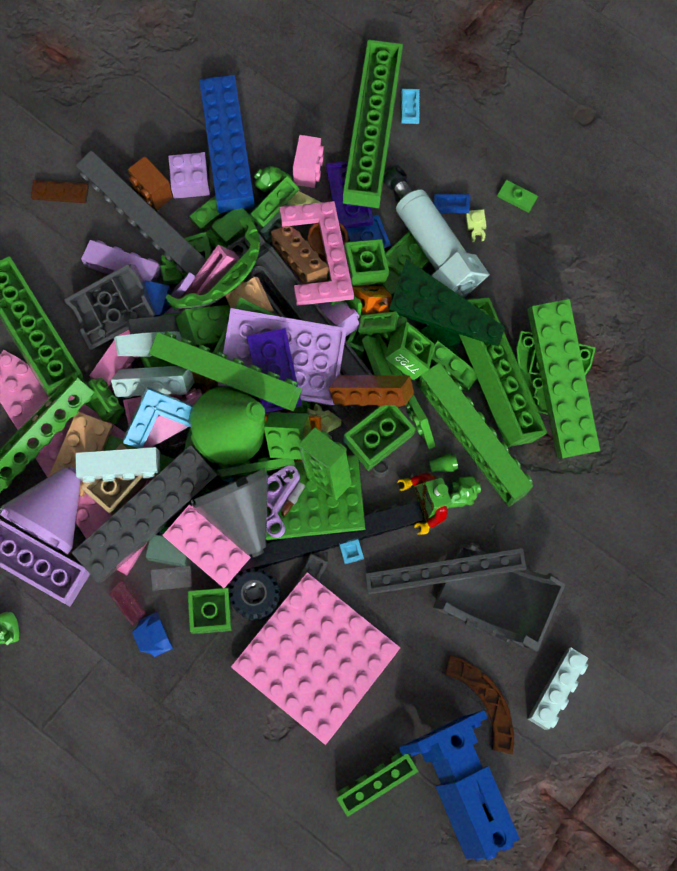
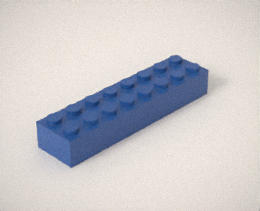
[199,75,255,213]

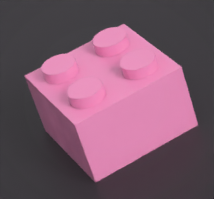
[293,135,324,188]

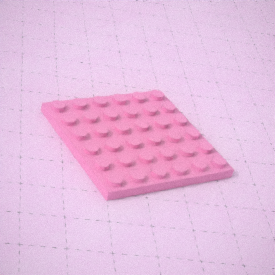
[231,572,400,745]

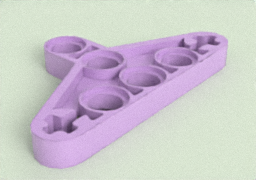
[267,466,300,538]

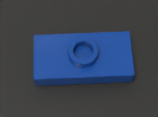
[433,194,471,213]

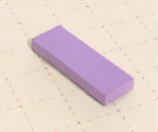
[167,272,195,302]

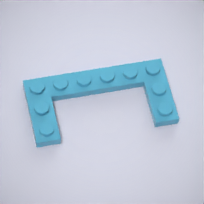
[122,387,239,482]

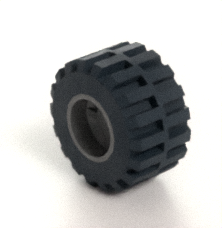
[229,568,281,620]

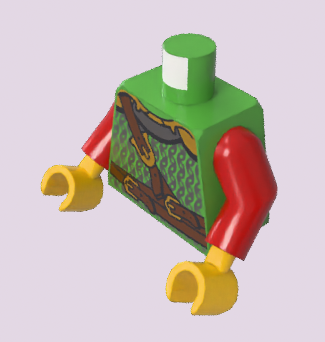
[397,473,452,535]

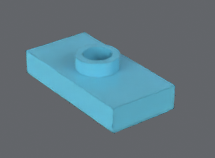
[401,89,419,124]

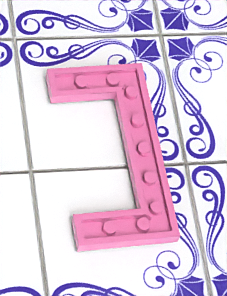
[279,201,354,306]

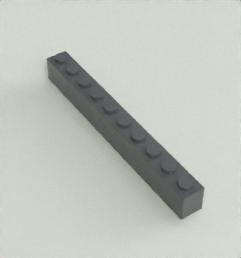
[76,150,207,276]

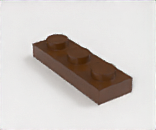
[31,180,89,203]

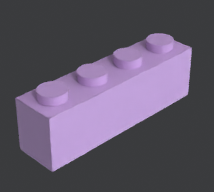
[81,240,161,283]

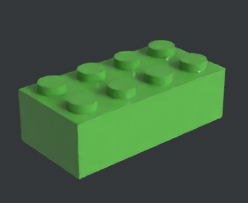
[299,428,352,500]

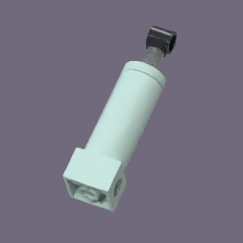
[383,165,490,298]

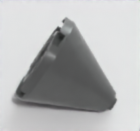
[190,468,268,557]

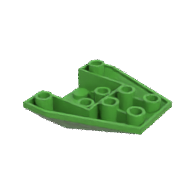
[517,331,596,415]

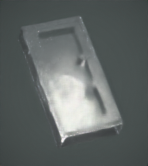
[151,566,193,591]

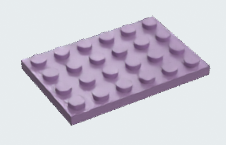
[218,308,347,406]

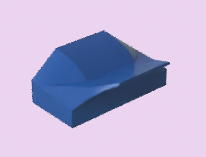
[132,612,173,657]

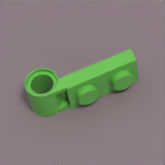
[431,341,477,391]

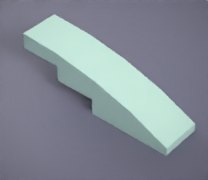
[114,331,182,357]

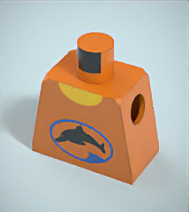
[352,286,392,315]

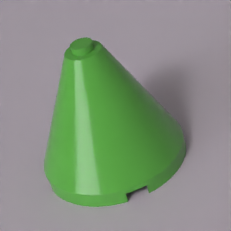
[189,387,265,466]

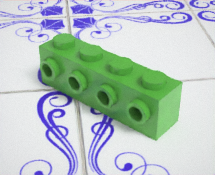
[336,752,419,817]

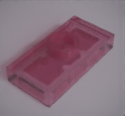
[109,581,146,625]

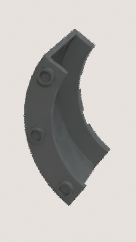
[433,543,565,651]

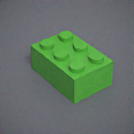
[175,305,231,351]
[343,405,416,471]

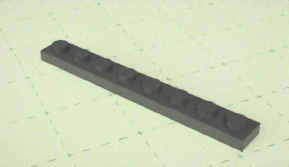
[366,548,527,595]

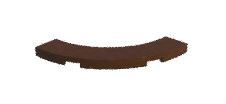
[445,655,514,755]

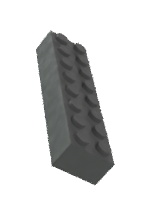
[72,445,222,583]

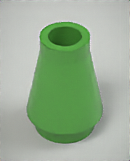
[429,453,458,472]

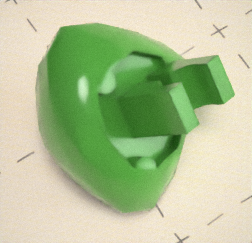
[0,611,19,645]

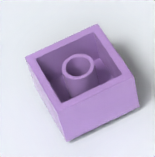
[168,152,210,199]

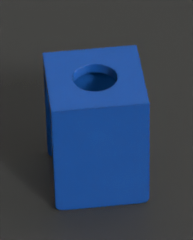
[144,280,171,317]

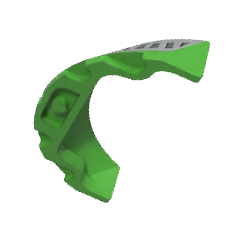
[166,217,260,311]

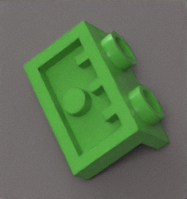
[88,378,123,422]

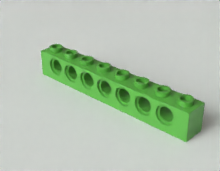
[0,372,95,492]

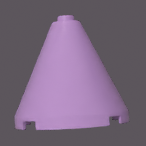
[0,466,81,555]

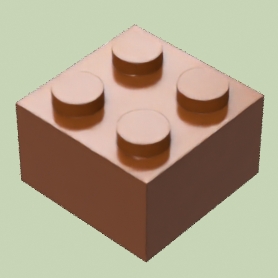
[128,156,173,211]

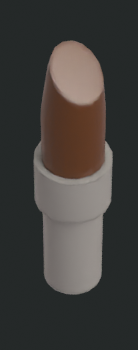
[281,482,305,517]

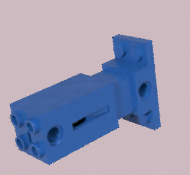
[399,710,520,861]

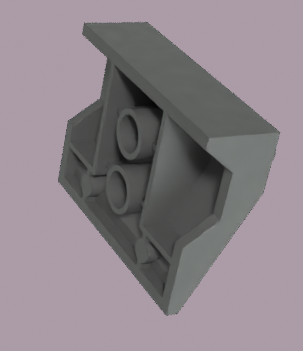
[64,264,155,350]

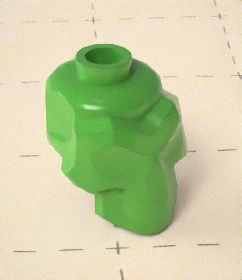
[253,166,292,193]
[449,476,481,508]

